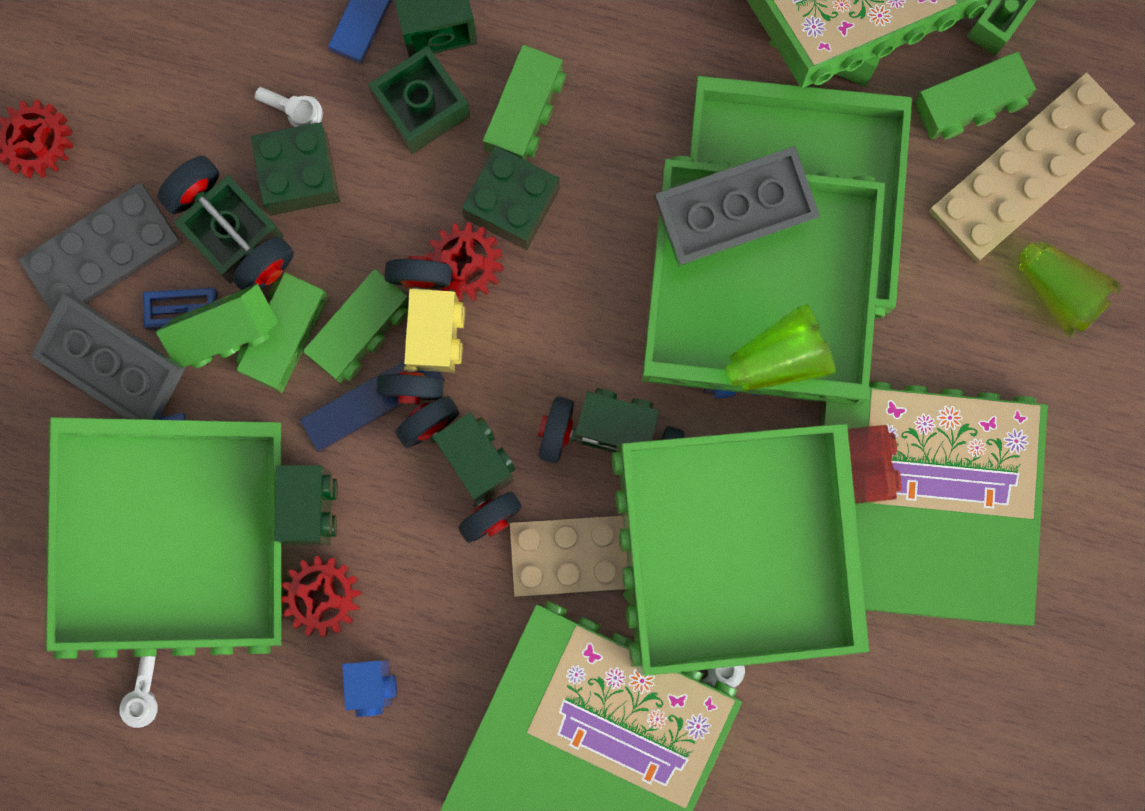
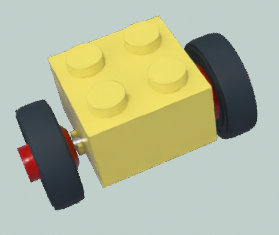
[376,256,465,405]

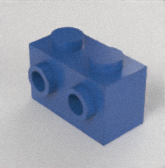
[342,660,397,717]

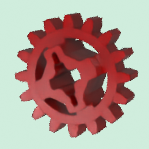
[0,99,73,179]
[425,222,504,302]
[281,556,362,637]

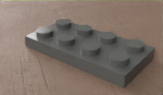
[653,146,820,267]
[18,182,181,313]
[31,294,186,420]

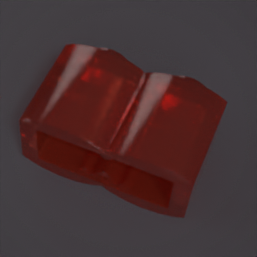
[848,425,902,505]

